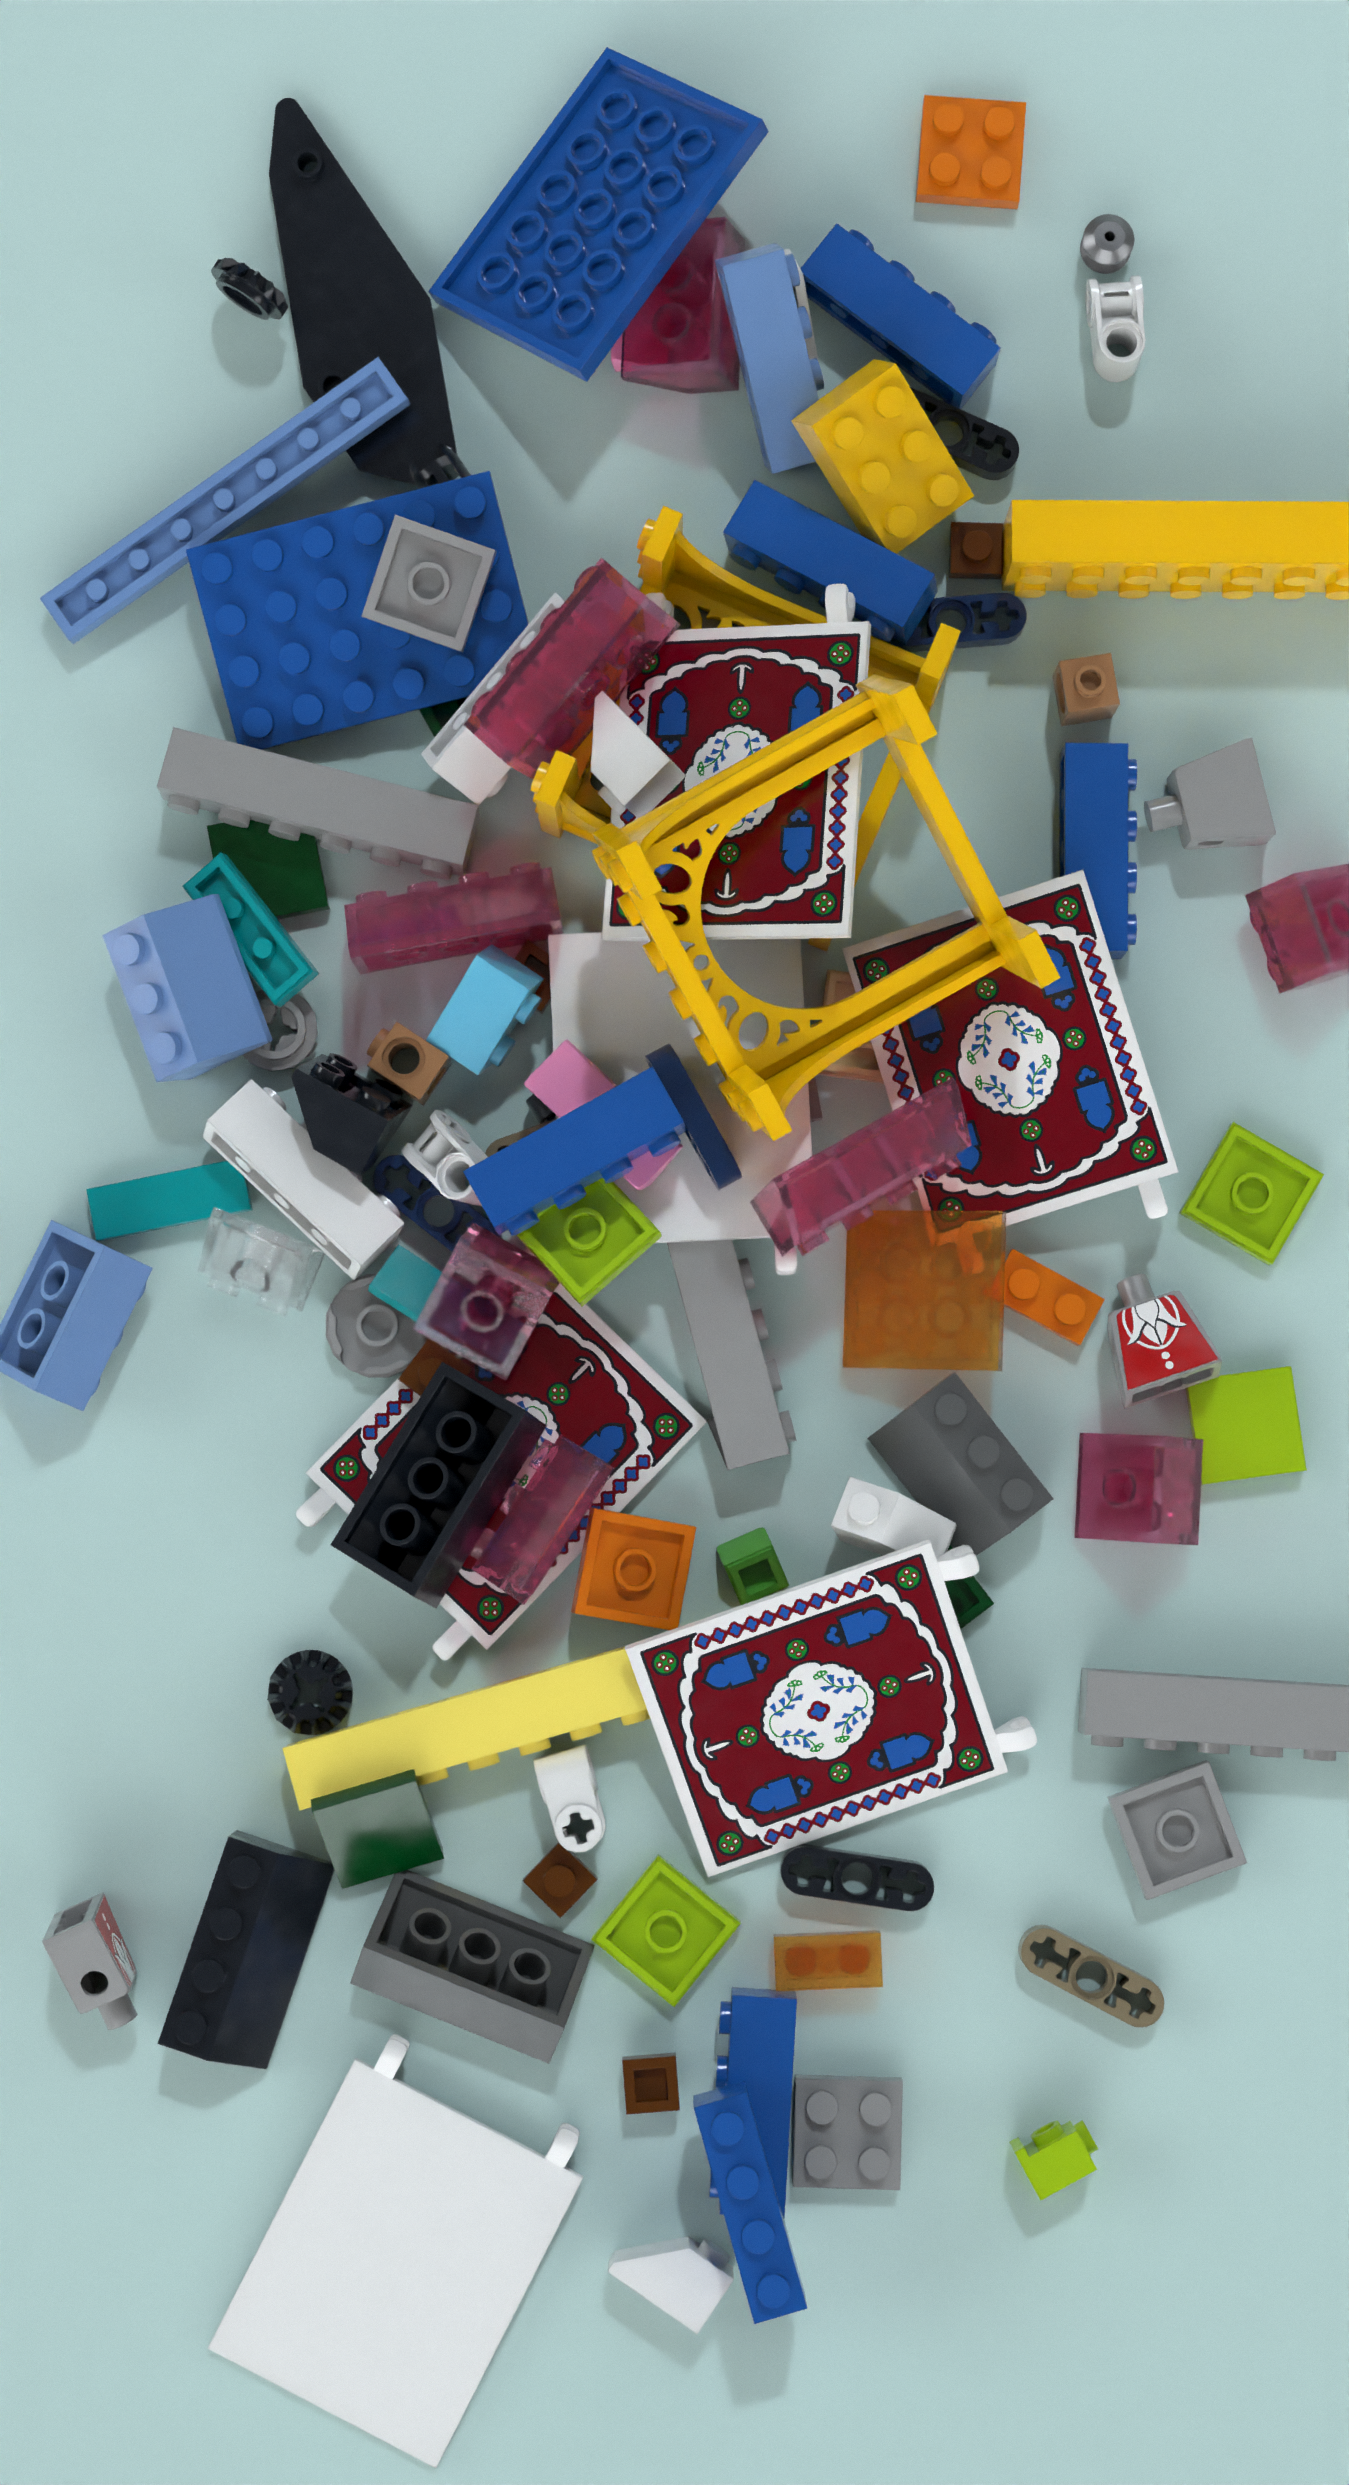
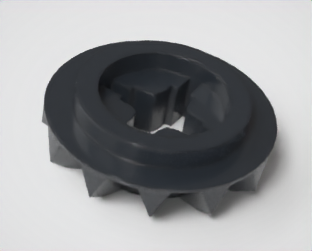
[211,258,288,320]
[267,1650,353,1735]

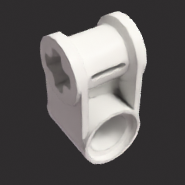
[1085,275,1146,382]
[402,1110,488,1206]
[534,1744,606,1853]

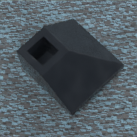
[291,1053,413,1176]

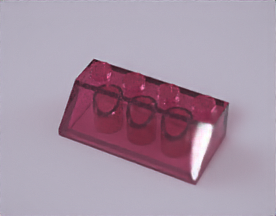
[464,557,681,779]
[344,862,564,975]
[750,1077,972,1257]

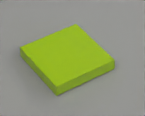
[1179,1122,1324,1266]
[516,1178,662,1307]
[1185,1366,1307,1485]
[591,1854,741,2007]

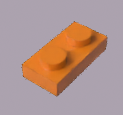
[986,1249,1105,1346]

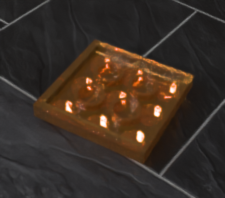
[843,1210,1006,1372]

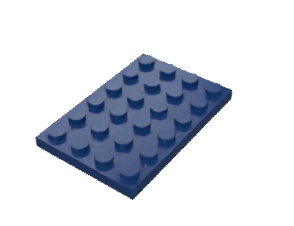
[428,47,769,382]
[186,471,529,750]

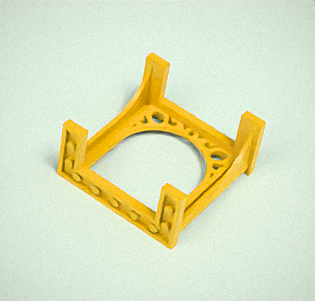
[530,506,961,952]
[591,674,1061,1141]

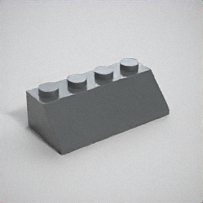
[350,1870,595,2064]

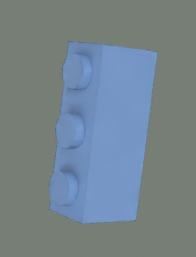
[102,894,273,1082]
[0,1220,153,1411]

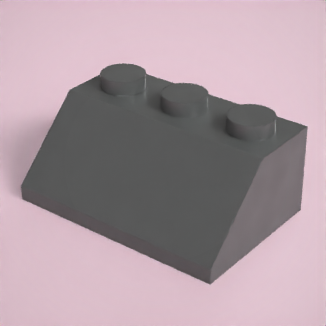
[867,1372,1054,1556]

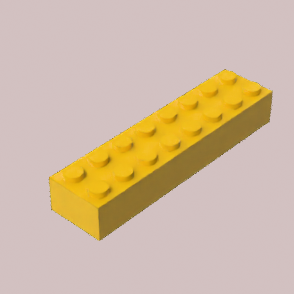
[1002,500,1349,600]

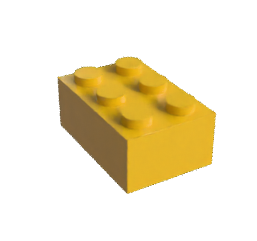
[791,359,974,554]

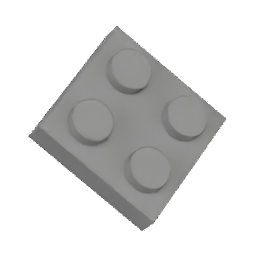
[361,515,497,652]
[1107,1760,1247,1900]
[792,2075,903,2190]

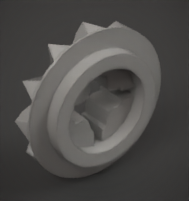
[243,990,318,1072]

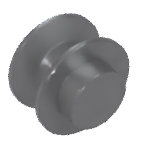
[1080,214,1135,274]

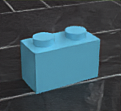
[426,944,544,1075]

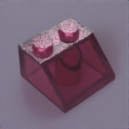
[1245,864,1349,994]
[413,1223,560,1380]
[1075,1433,1203,1545]

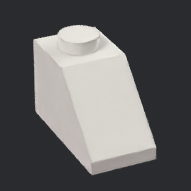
[591,691,686,818]
[831,1477,957,1558]
[608,2236,734,2334]

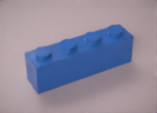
[800,223,1001,409]
[723,479,938,644]
[1059,743,1137,959]
[463,1066,686,1236]
[709,1987,797,2218]
[693,2081,808,2324]

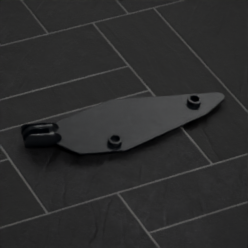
[269,98,471,489]

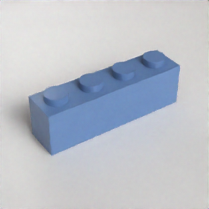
[715,243,824,474]

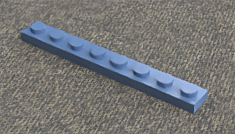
[40,357,410,644]

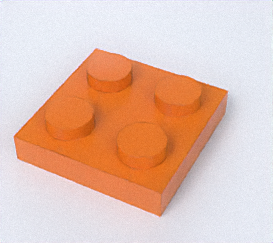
[916,95,1026,210]
[571,1507,697,1630]

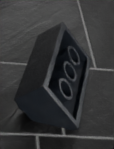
[330,1362,547,1609]
[157,1830,335,2069]

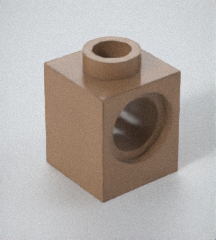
[1052,653,1120,726]
[366,1022,452,1106]

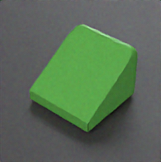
[717,1527,790,1605]

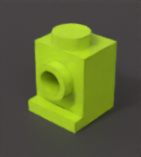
[1009,2120,1099,2201]

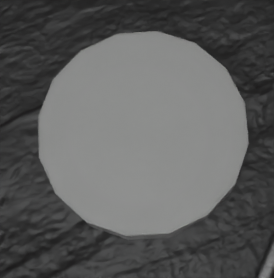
[326,1274,430,1378]

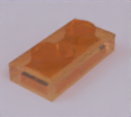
[773,1930,883,1991]

